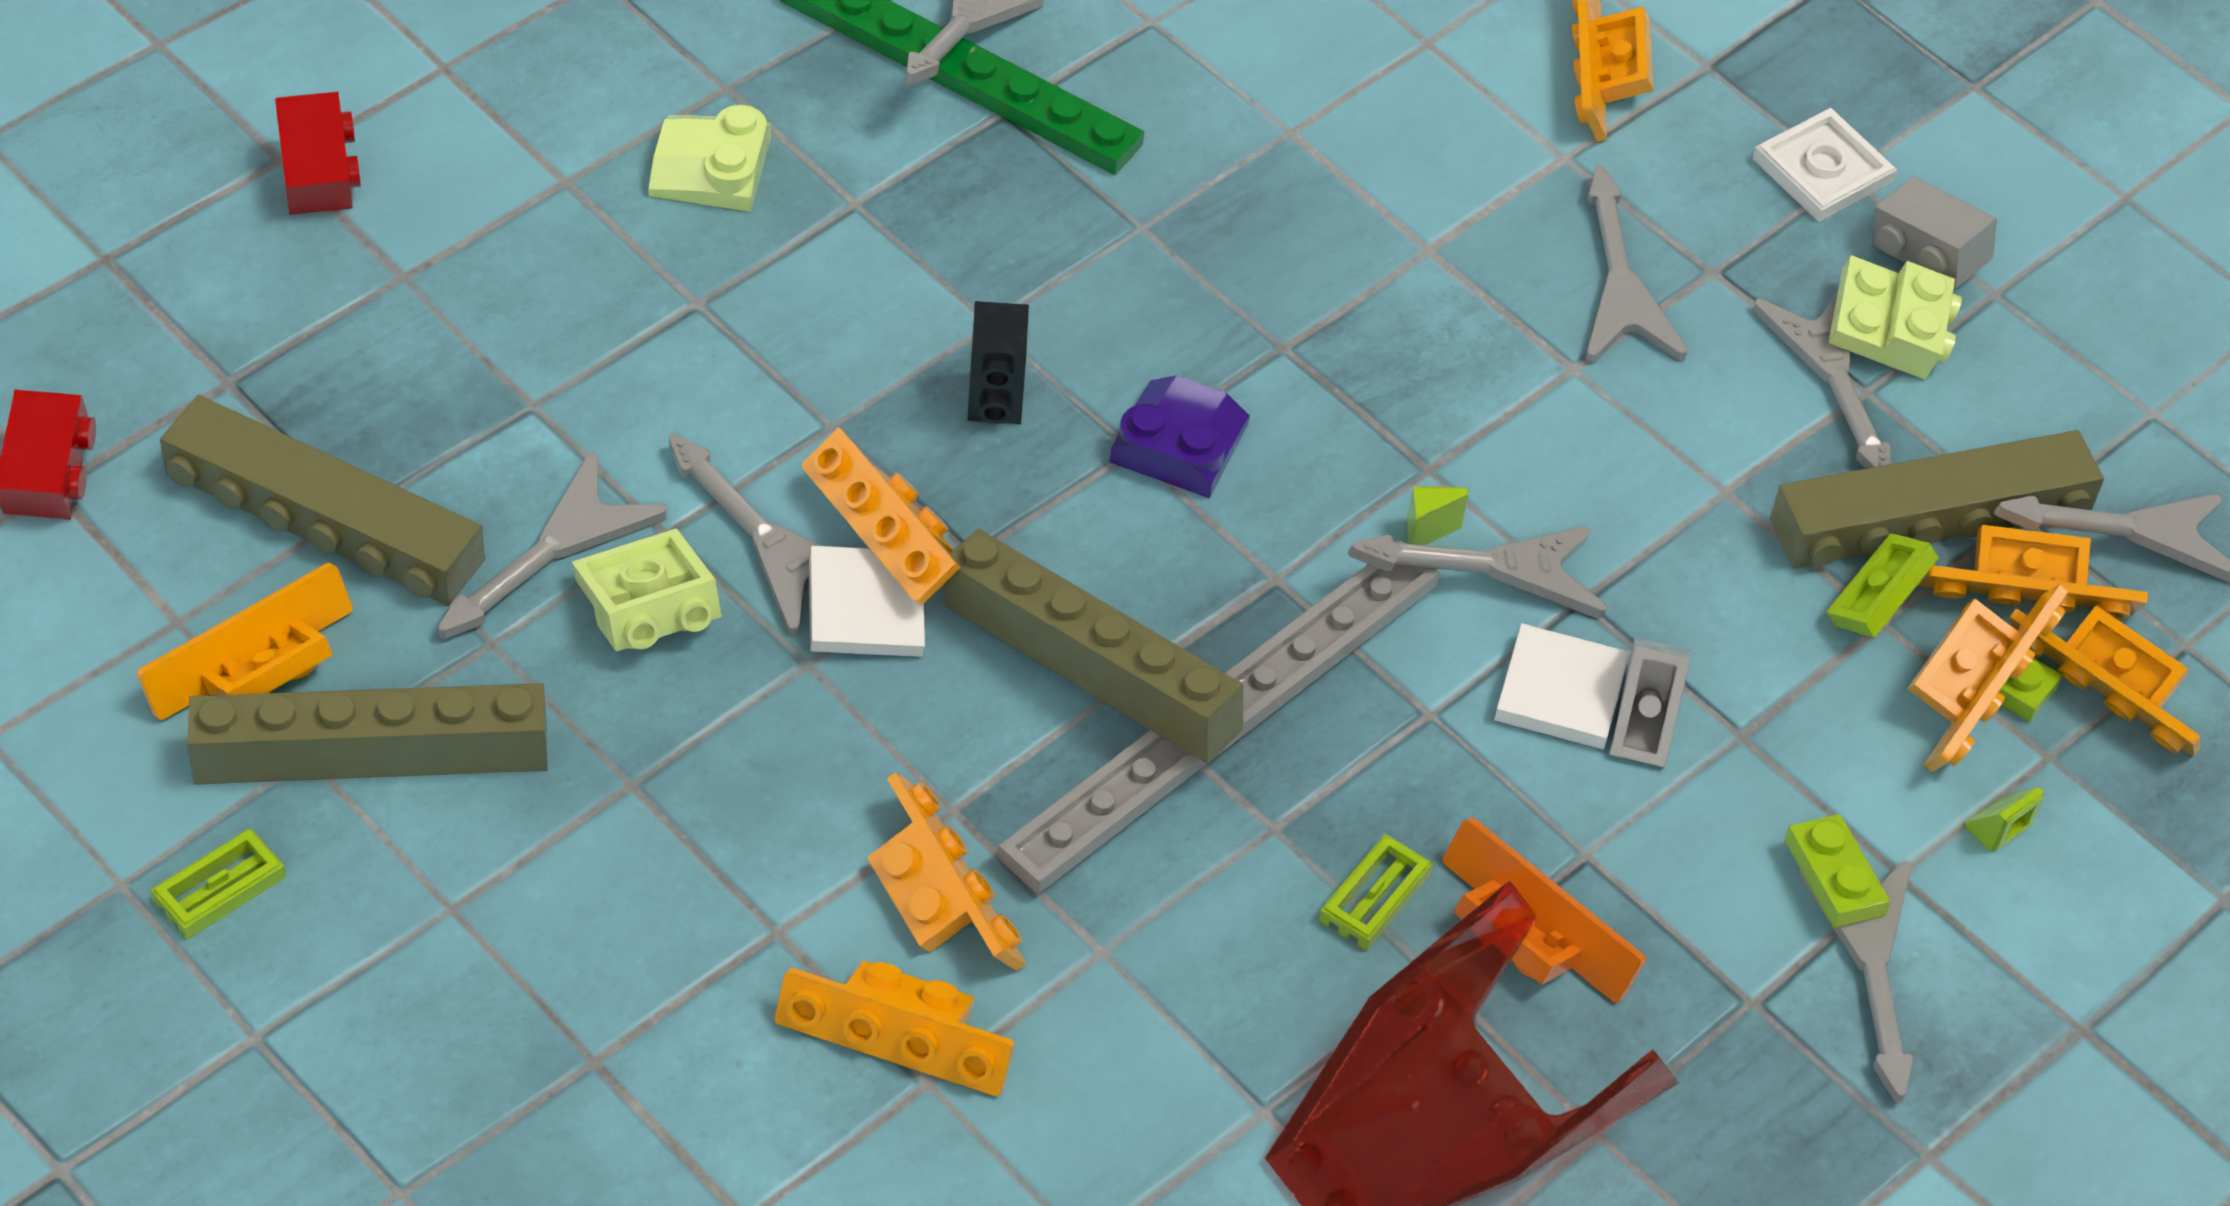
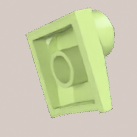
[648,105,771,212]

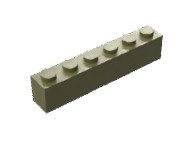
[160,394,485,606]
[1770,430,2104,568]
[943,528,1243,764]
[187,683,548,784]

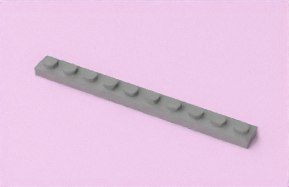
[998,540,1440,895]

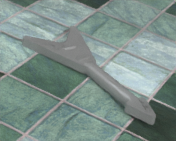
[905,0,1044,85]
[1585,164,1688,364]
[1753,291,1891,469]
[669,433,820,636]
[438,453,667,639]
[1994,494,2230,583]
[1348,526,1607,619]
[1799,861,1913,1103]

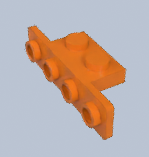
[1442,817,1646,1003]

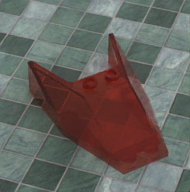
[1265,880,1679,1206]

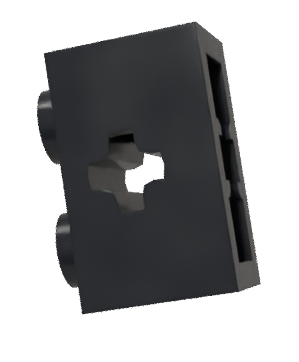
[967,301,1029,424]

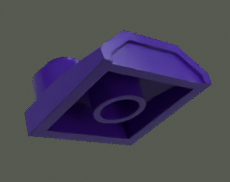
[1109,375,1250,498]

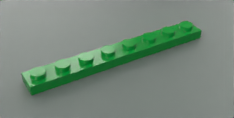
[780,0,1144,175]

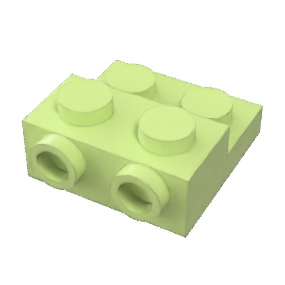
[1828,255,1962,380]
[572,528,722,652]

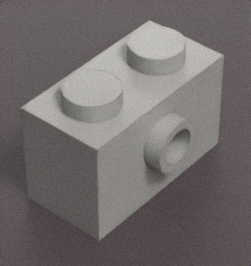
[1872,176,1997,289]

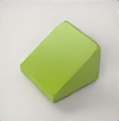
[1407,486,1468,545]
[1964,787,2044,852]

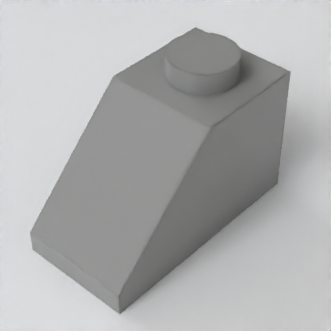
[1609,637,1691,767]

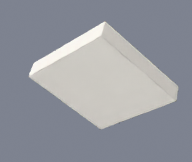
[1752,108,1898,222]
[809,546,925,657]
[1494,623,1630,750]

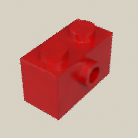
[275,91,361,215]
[0,389,96,520]

